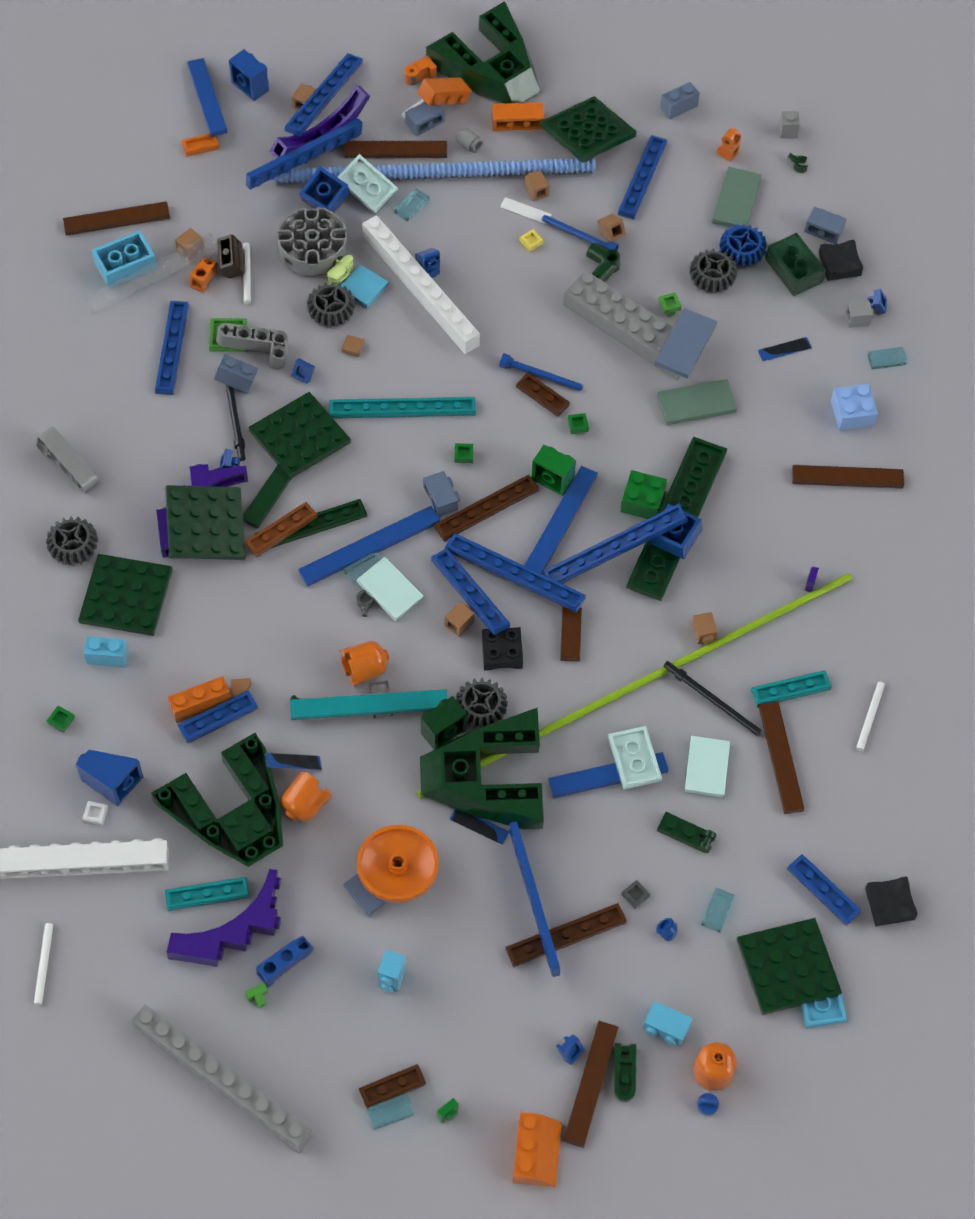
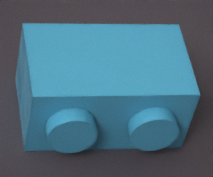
[84,636,128,667]
[377,950,406,993]
[643,1001,693,1046]

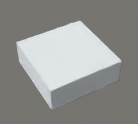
[82,801,108,826]

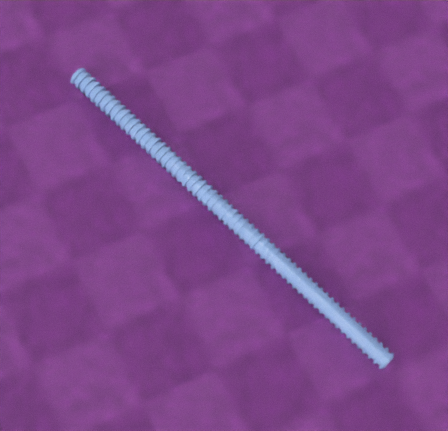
[274,157,596,184]

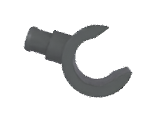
[356,590,374,617]

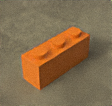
[417,77,472,106]
[492,102,544,131]
[168,676,231,723]

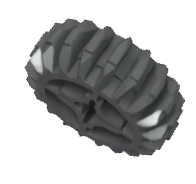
[689,248,737,294]
[307,282,355,328]
[46,516,98,566]
[456,678,508,728]

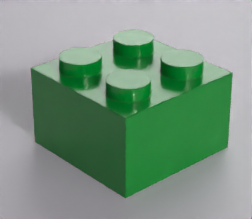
[531,444,576,496]
[620,470,667,519]

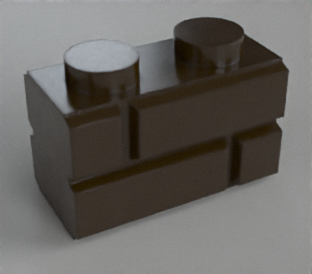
[217,234,244,278]

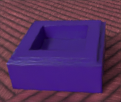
[805,566,819,592]

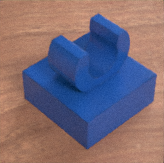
[867,289,887,315]
[292,358,315,384]
[219,449,240,468]
[556,1034,585,1065]

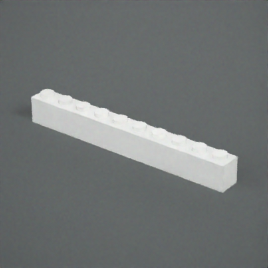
[362,215,480,354]
[0,838,169,879]

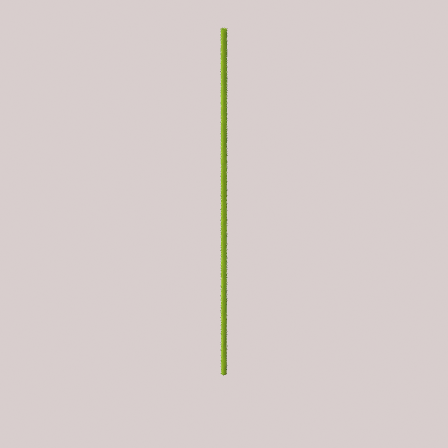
[416,573,852,799]

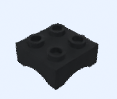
[818,240,864,281]
[482,627,523,671]
[865,876,918,926]

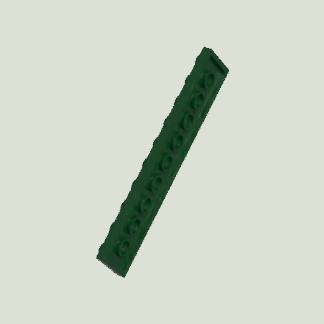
[626,436,728,601]

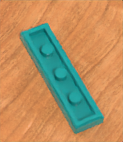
[751,670,831,707]
[165,877,249,911]

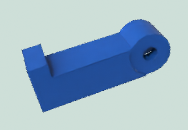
[256,936,313,988]

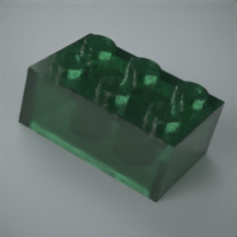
[765,232,826,296]

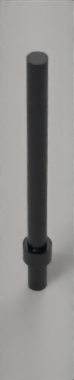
[226,385,246,461]
[663,661,762,736]

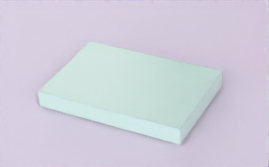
[337,154,398,214]
[357,557,424,622]
[608,726,662,790]
[684,736,730,798]

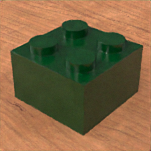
[421,696,467,750]

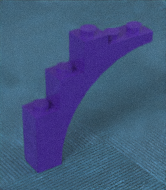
[270,85,370,164]
[156,464,248,558]
[166,869,281,967]

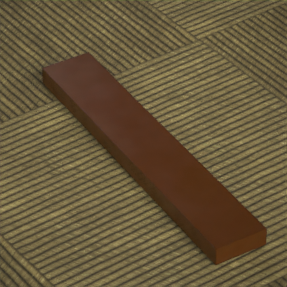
[344,141,447,158]
[63,201,170,236]
[792,465,904,488]
[434,474,539,541]
[759,702,804,814]
[505,903,627,967]
[563,1021,619,1148]

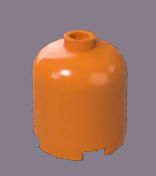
[340,641,389,686]
[281,771,332,822]
[693,1042,737,1091]

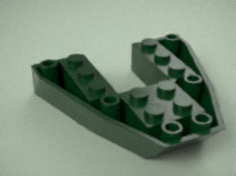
[426,1,541,104]
[420,708,544,830]
[151,733,283,867]

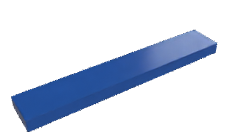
[187,58,228,137]
[618,135,667,220]
[155,301,189,395]
[431,549,510,635]
[548,752,669,799]

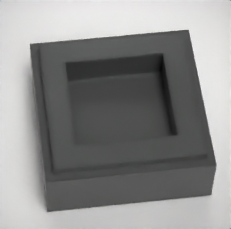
[621,880,650,909]

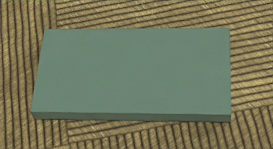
[712,167,762,228]
[657,379,737,425]

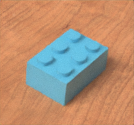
[91,230,157,288]

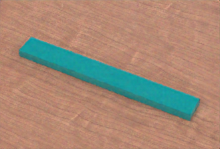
[329,397,476,418]
[290,689,448,720]

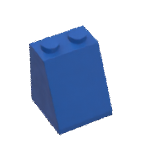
[76,750,144,807]

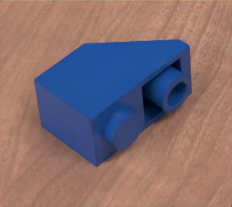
[415,248,440,278]

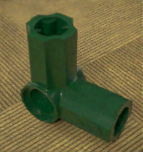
[586,243,620,282]

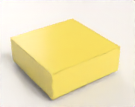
[519,229,544,252]

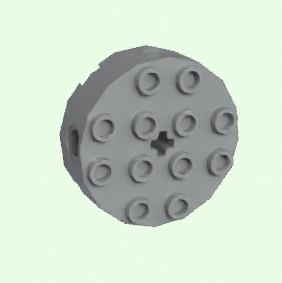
[277,207,348,276]

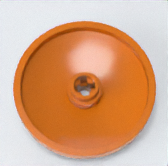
[357,825,439,903]

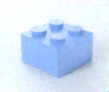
[831,384,878,430]

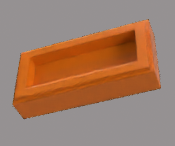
[181,133,219,157]

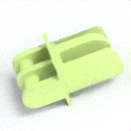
[327,255,354,285]

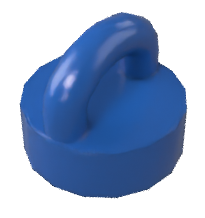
[656,918,677,941]
[697,1093,719,1116]

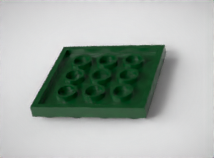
[541,96,637,163]
[248,392,351,479]
[165,485,246,560]
[78,554,173,636]
[736,918,842,1015]

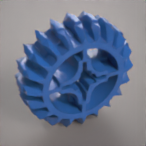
[719,223,767,268]

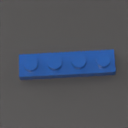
[178,690,258,744]
[787,854,861,926]

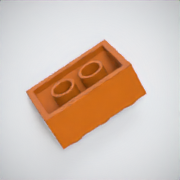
[513,1112,562,1187]

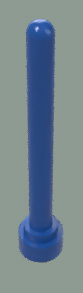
[542,215,619,251]
[499,353,583,391]

